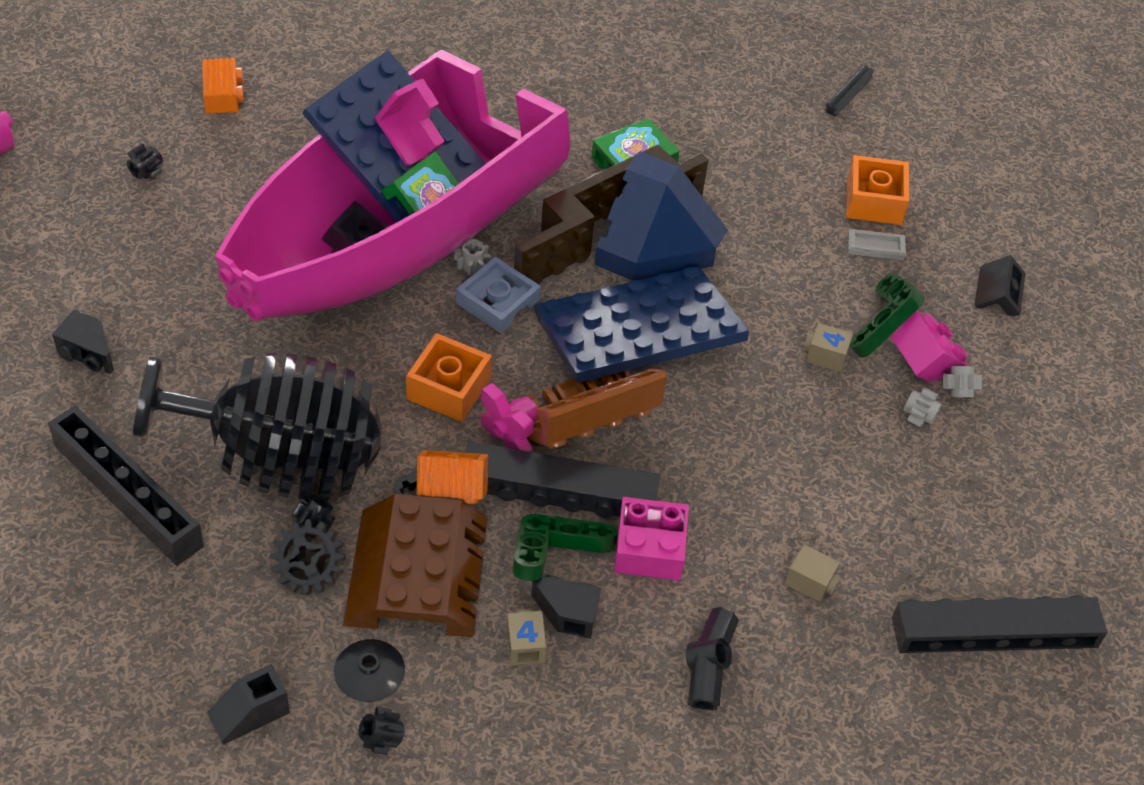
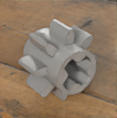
[454,239,491,276]
[943,366,982,397]
[903,388,942,427]

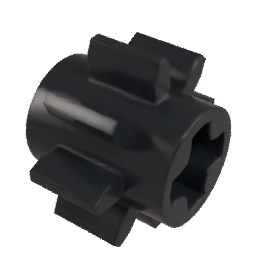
[127,143,163,179]
[292,495,336,537]
[359,706,405,755]

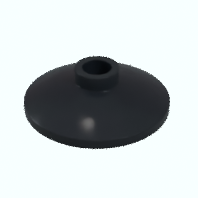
[334,639,405,702]

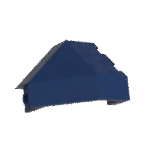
[594,151,728,280]

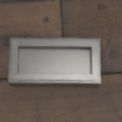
[847,229,906,260]

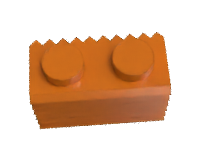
[202,57,244,114]
[417,450,489,504]

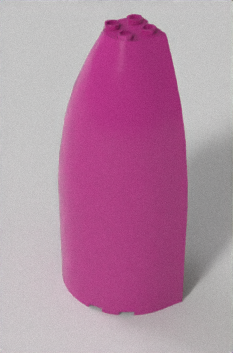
[215,50,570,322]

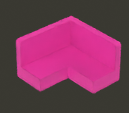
[375,78,445,167]

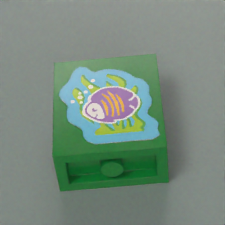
[591,118,679,171]
[381,151,459,215]

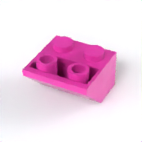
[890,310,969,382]
[614,497,689,580]

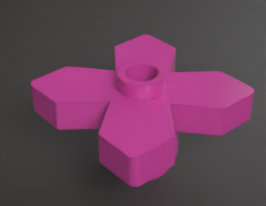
[481,383,539,452]

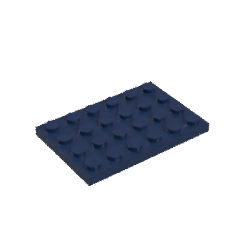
[302,50,486,223]
[534,266,749,383]

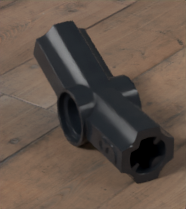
[686,607,739,711]

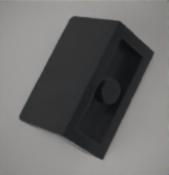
[974,255,1026,317]

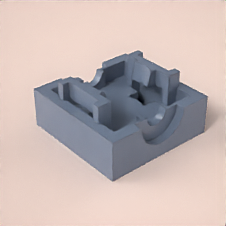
[456,256,541,334]

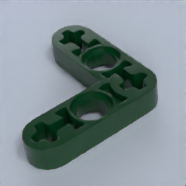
[850,273,925,358]
[513,514,617,581]

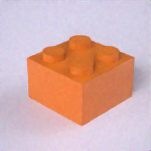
[846,155,909,225]
[406,333,492,422]

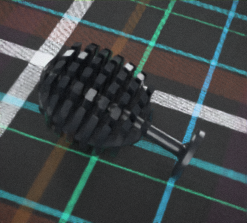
[133,353,382,500]

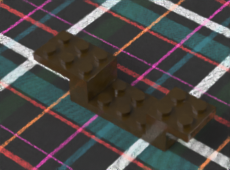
[514,144,709,285]

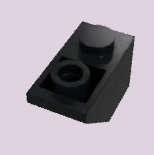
[52,309,114,374]
[531,575,601,639]
[207,664,290,745]

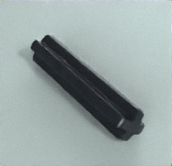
[825,65,874,116]

